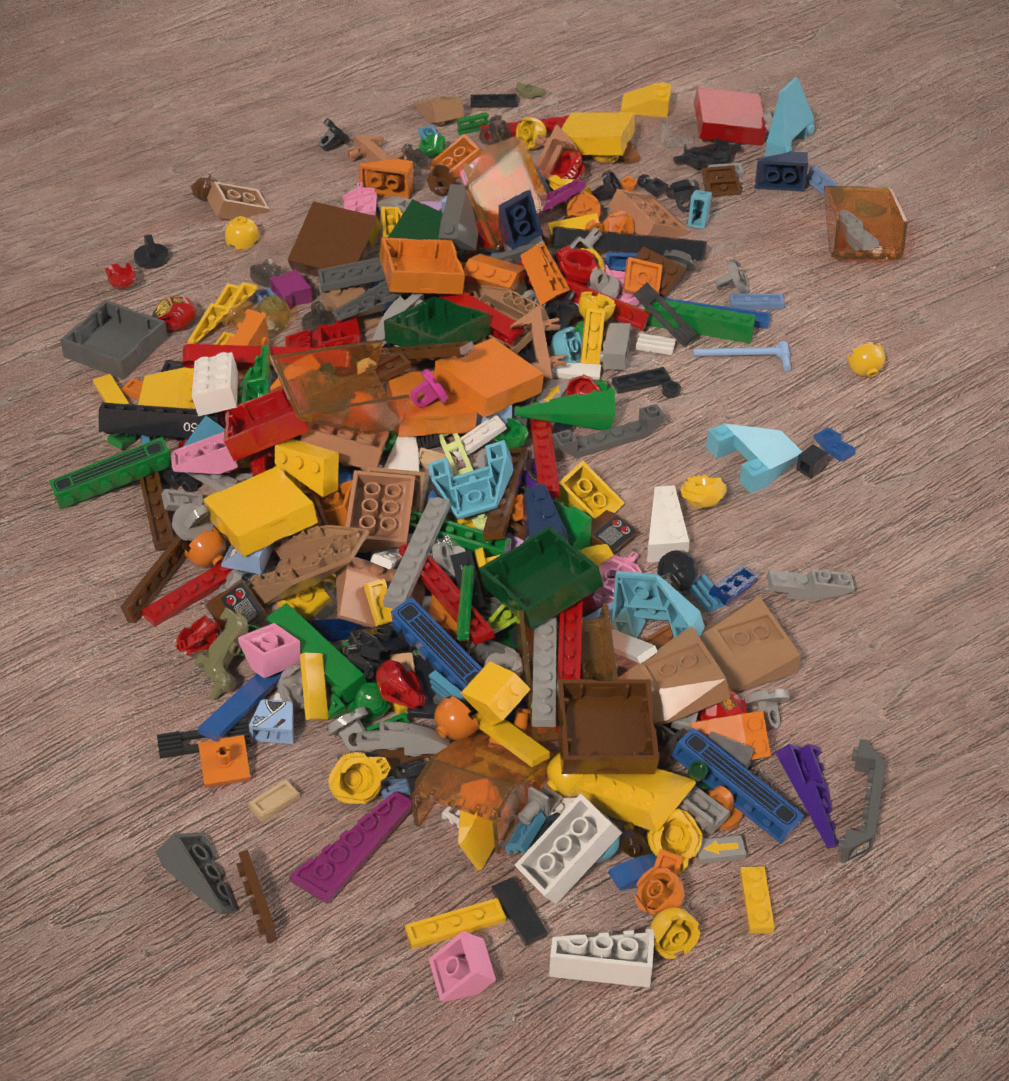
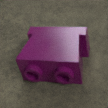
[270,269,313,311]

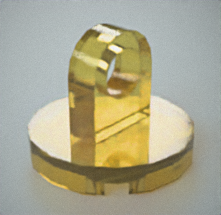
[257,295,291,332]
[221,299,253,330]

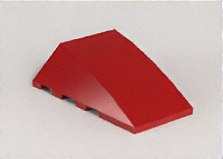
[285,317,363,355]

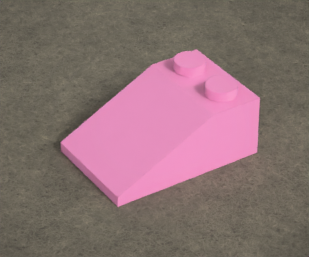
[171,432,238,474]

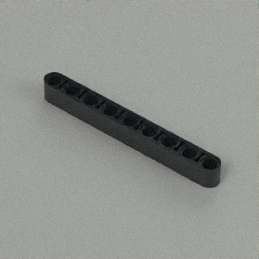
[551,227,707,260]

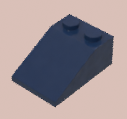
[754,151,808,192]
[498,189,543,250]

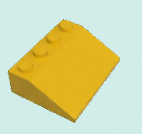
[138,368,196,409]
[574,768,696,832]

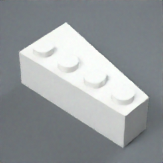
[647,485,689,562]
[549,929,654,988]

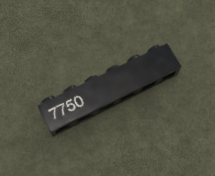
[98,402,220,440]

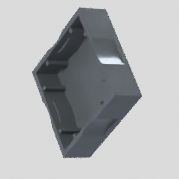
[60,300,168,380]

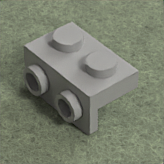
[676,785,730,834]

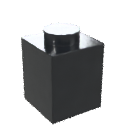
[796,444,829,479]

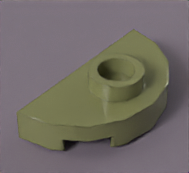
[516,82,546,99]

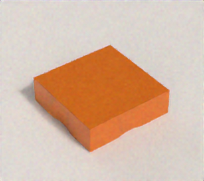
[379,238,465,294]
[434,338,544,418]
[385,371,477,437]

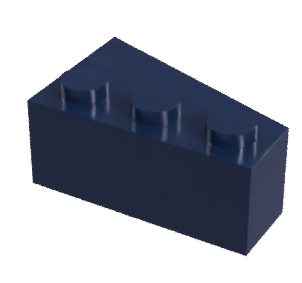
[522,483,569,540]

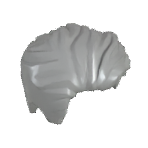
[484,647,524,677]

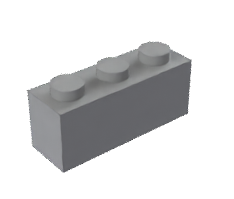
[600,323,631,370]

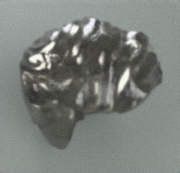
[250,258,281,287]

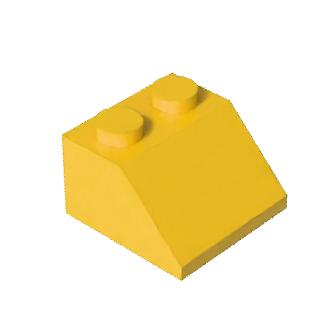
[460,661,530,726]

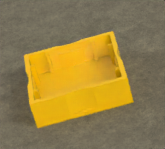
[561,112,635,155]
[203,467,318,557]

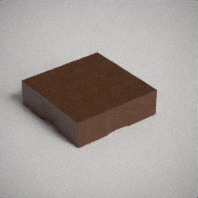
[288,201,381,276]
[556,679,659,774]

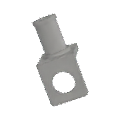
[570,227,603,252]
[518,786,563,825]

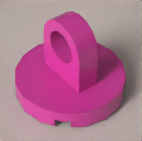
[410,369,448,407]

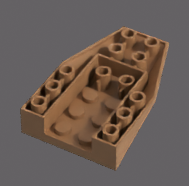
[463,283,549,354]
[248,525,369,607]
[700,596,801,692]
[615,626,731,726]

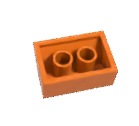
[464,254,527,293]

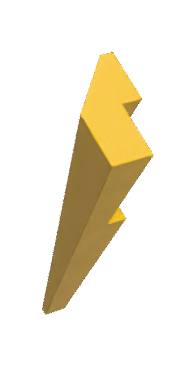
[188,282,259,344]

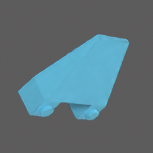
[765,77,815,156]
[706,424,802,494]
[428,440,514,520]
[612,571,705,638]

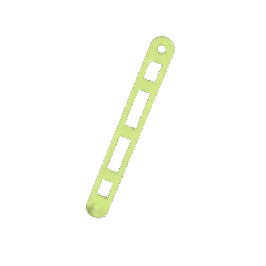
[437,433,489,530]

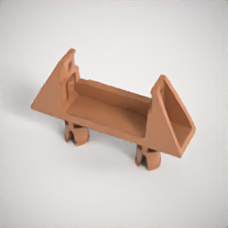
[523,125,577,185]
[346,135,404,162]
[510,305,567,383]

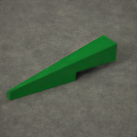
[237,345,271,405]
[514,387,615,430]

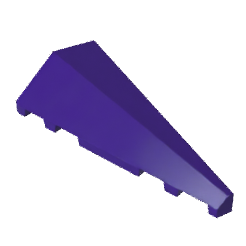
[775,744,839,849]

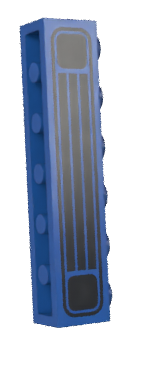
[390,597,482,703]
[671,728,804,844]

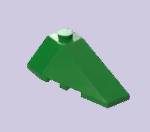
[553,501,592,551]

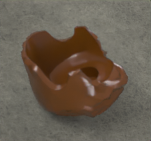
[427,164,455,195]
[190,174,218,201]

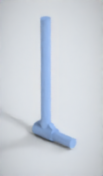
[693,341,791,371]

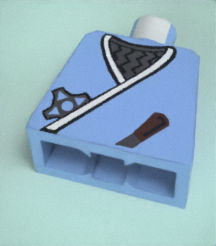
[249,693,294,744]

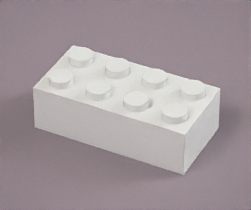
[192,352,238,416]
[515,794,622,904]

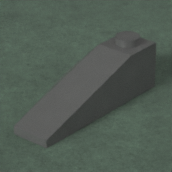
[439,184,478,251]
[332,280,408,321]
[156,832,237,914]

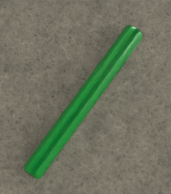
[456,565,475,641]

